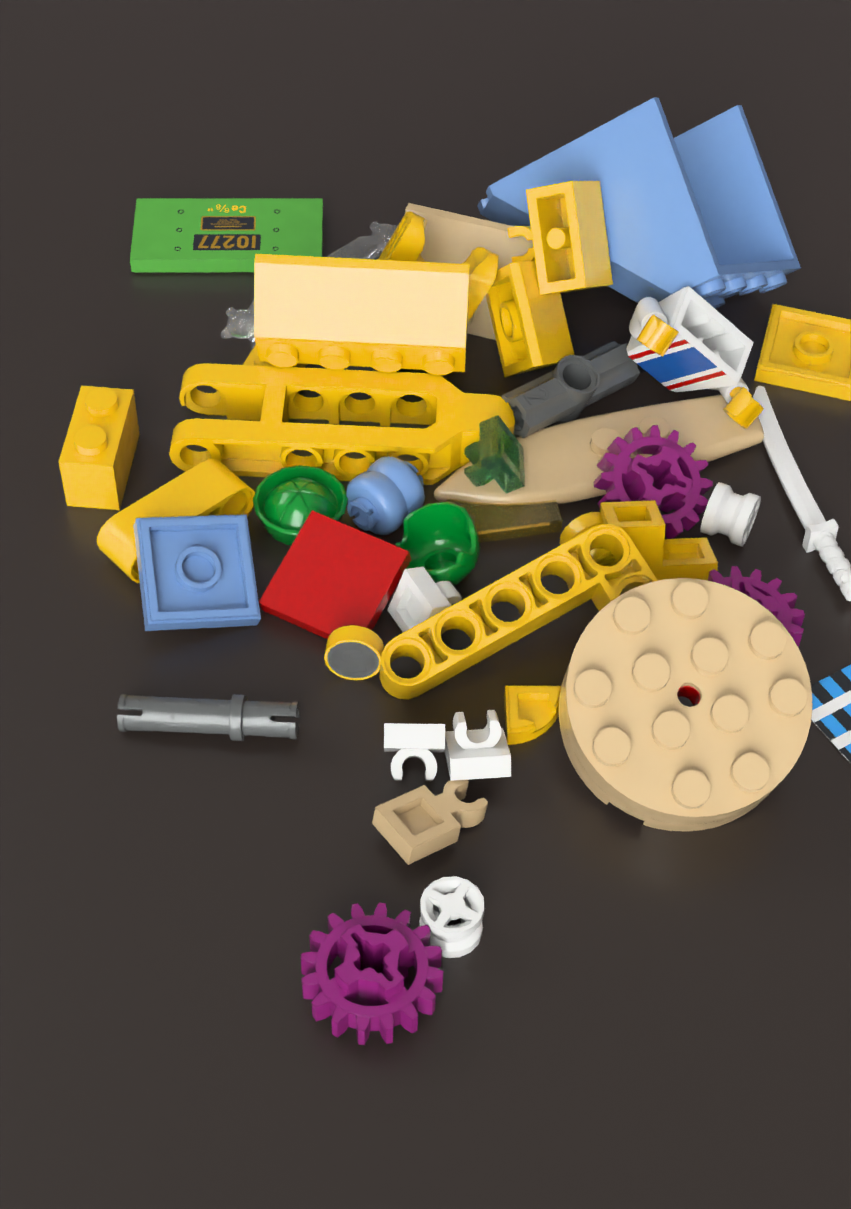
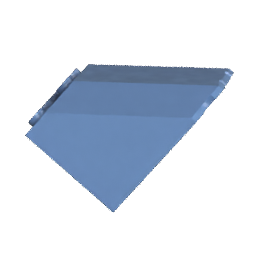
[477,97,801,309]

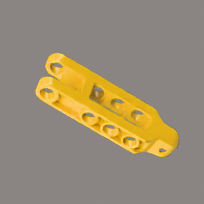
[169,363,515,485]

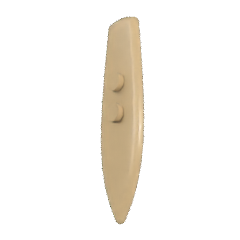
[434,394,764,509]

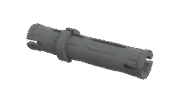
[117,693,300,741]

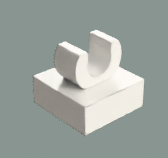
[387,567,462,632]
[444,710,511,781]
[384,723,445,781]

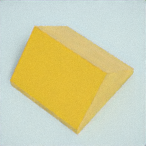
[486,260,574,377]

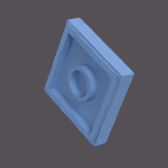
[133,514,261,631]

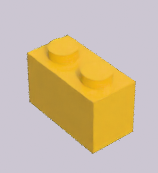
[59,385,140,510]

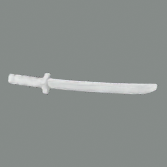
[753,386,851,601]

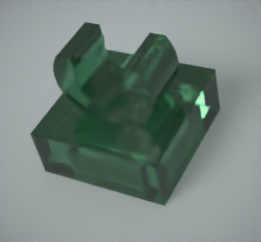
[464,415,525,494]

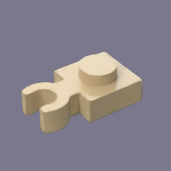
[372,780,488,865]

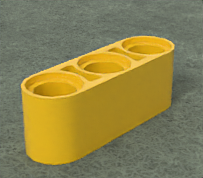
[97,458,255,583]

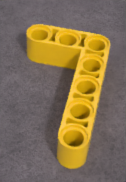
[379,524,658,700]

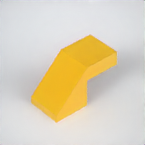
[600,500,718,581]

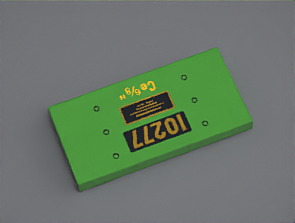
[130,198,323,273]

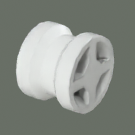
[700,482,761,547]
[419,876,485,958]

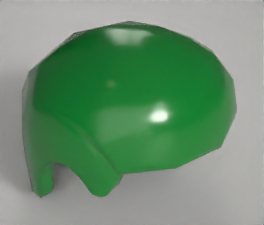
[395,502,480,586]

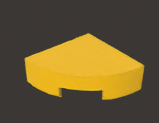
[504,685,561,745]

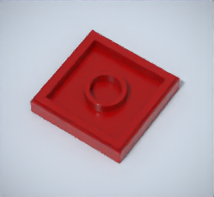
[259,510,412,639]

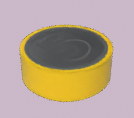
[324,625,384,680]

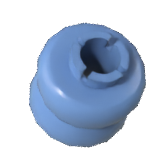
[346,456,425,535]

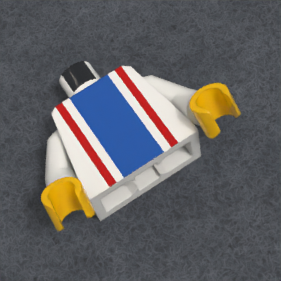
[626,286,764,429]

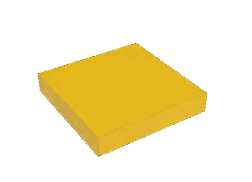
[754,304,851,401]

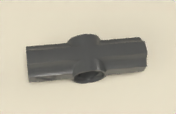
[502,341,640,438]

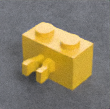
[507,181,613,295]

